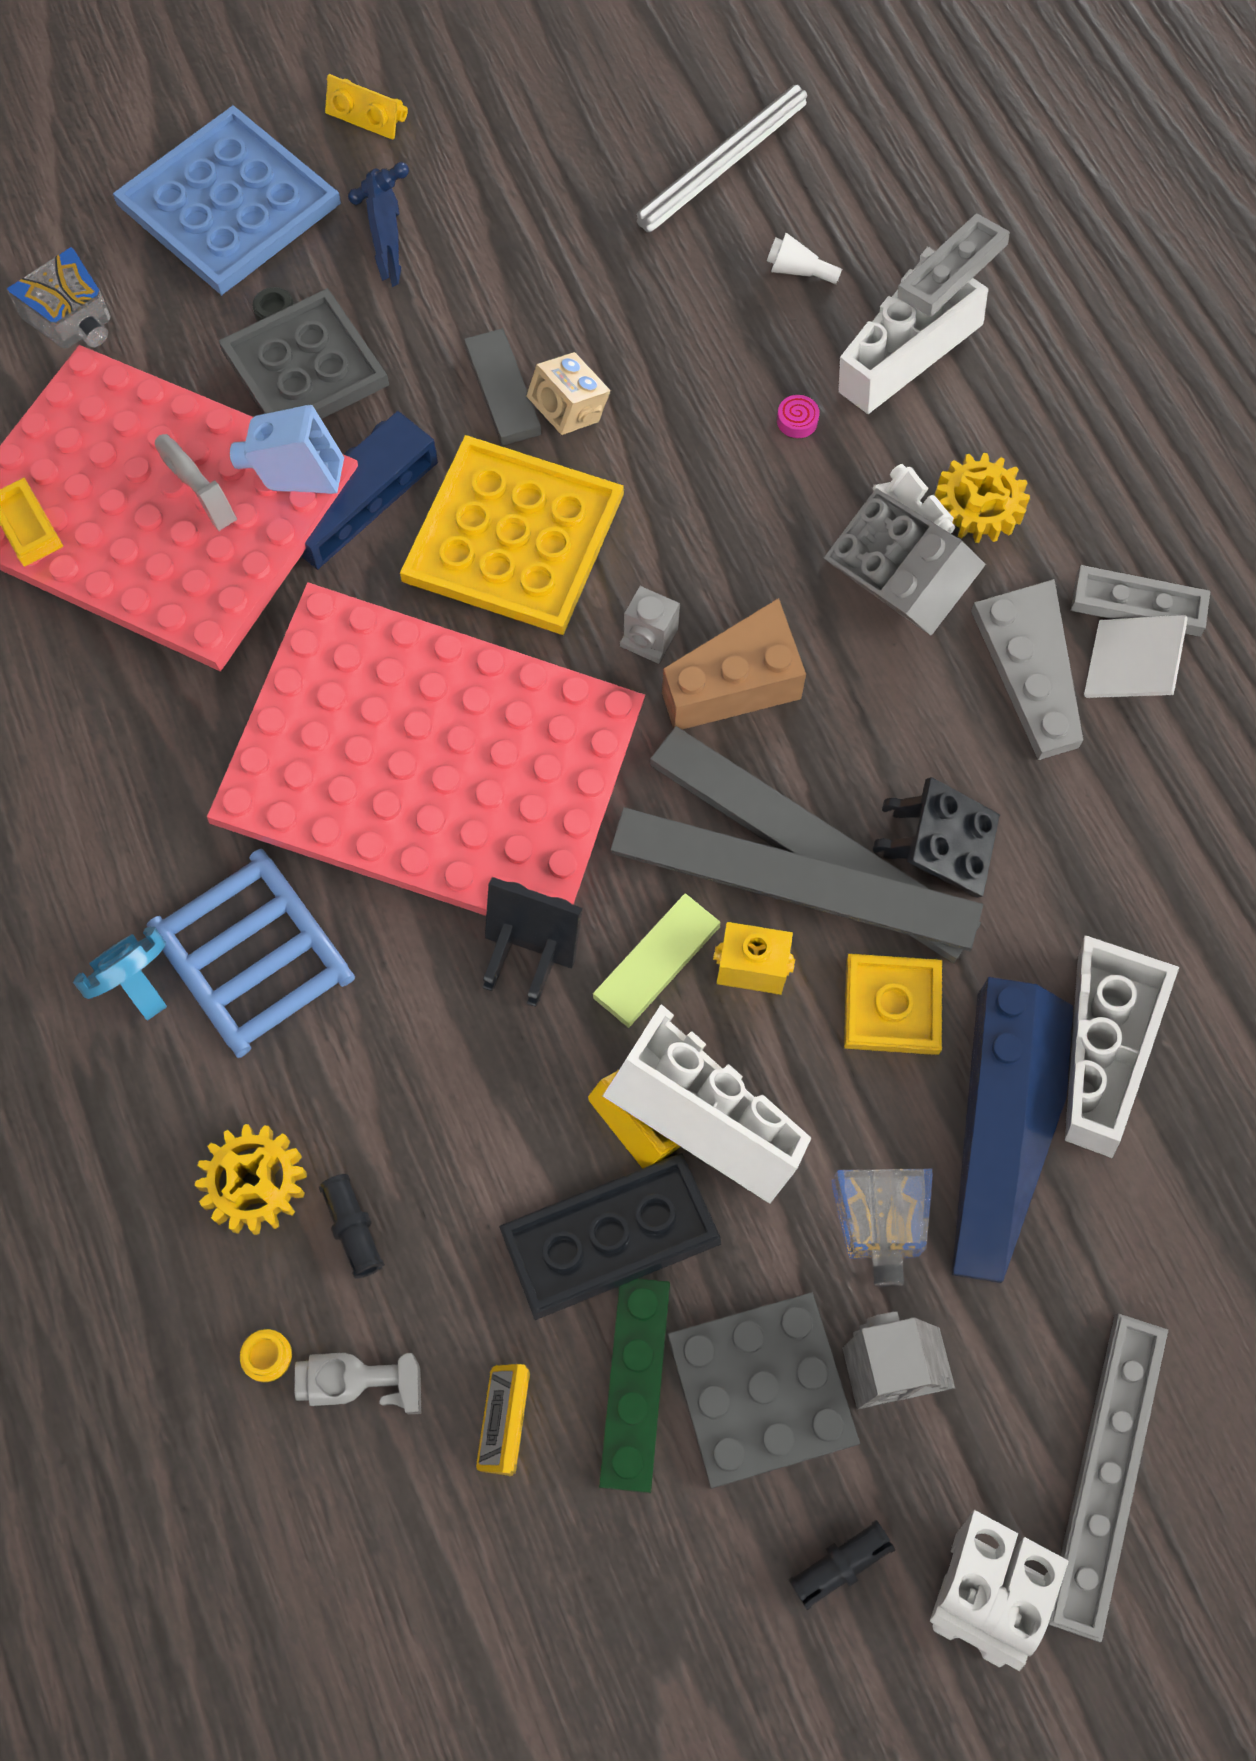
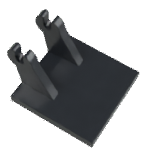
[872,777,1000,898]
[483,877,583,1007]

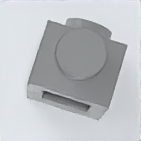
[620,586,680,664]

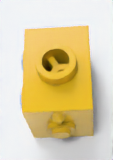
[713,922,795,995]

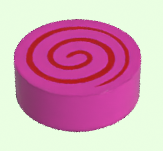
[777,395,820,438]

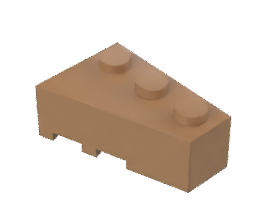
[662,598,806,730]

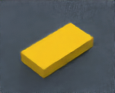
[0,478,64,567]

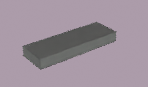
[464,328,541,446]

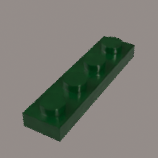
[599,1279,670,1494]

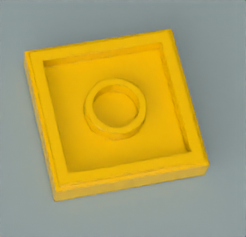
[844,954,942,1055]

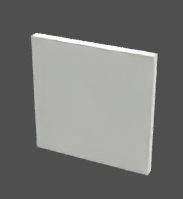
[1084,615,1188,698]

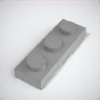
[897,213,1010,317]
[1071,565,1210,637]

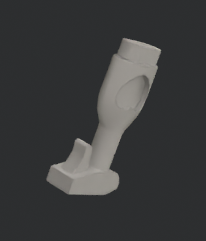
[154,434,237,531]
[295,1353,421,1414]

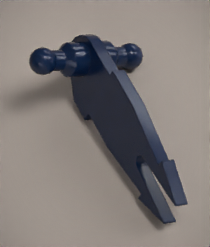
[348,162,409,287]

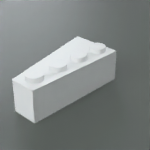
[603,1004,811,1203]

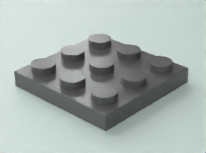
[219,288,389,419]
[667,1292,860,1489]

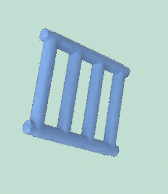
[147,849,355,1058]

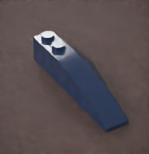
[952,977,1073,1283]

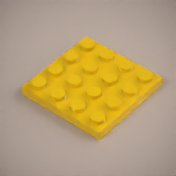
[400,435,624,635]

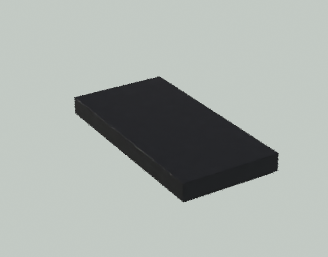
[499,1153,721,1320]

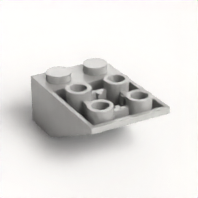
[824,488,986,635]

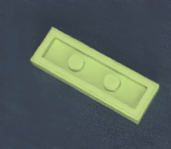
[593,893,721,1028]

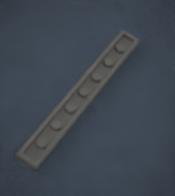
[650,726,981,964]
[610,807,984,952]

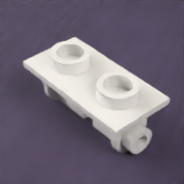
[872,464,955,533]

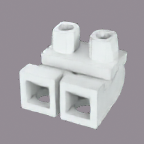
[930,1510,1069,1671]

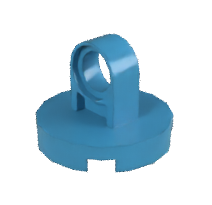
[73,926,167,1021]

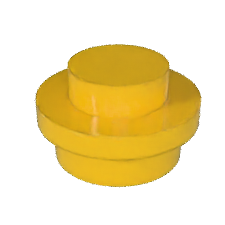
[240,1329,292,1382]

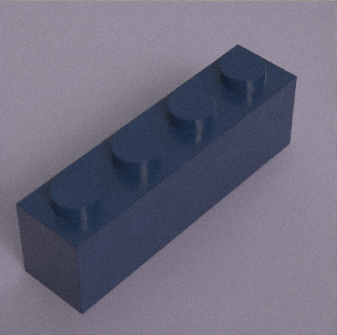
[301,411,438,570]

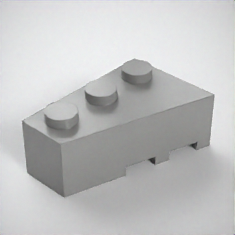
[842,1312,955,1409]

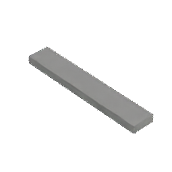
[1048,1314,1168,1642]

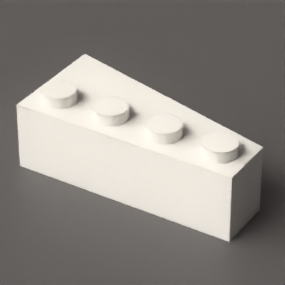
[839,246,988,414]
[1065,935,1179,1158]

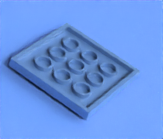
[113,105,341,296]

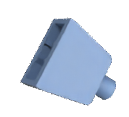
[230,405,344,494]

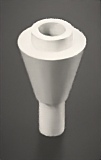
[767,233,842,284]

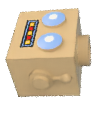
[526,352,611,435]

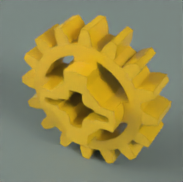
[934,453,1030,543]
[195,1124,307,1235]

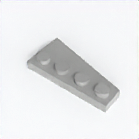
[971,579,1083,760]

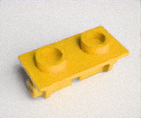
[325,74,408,140]

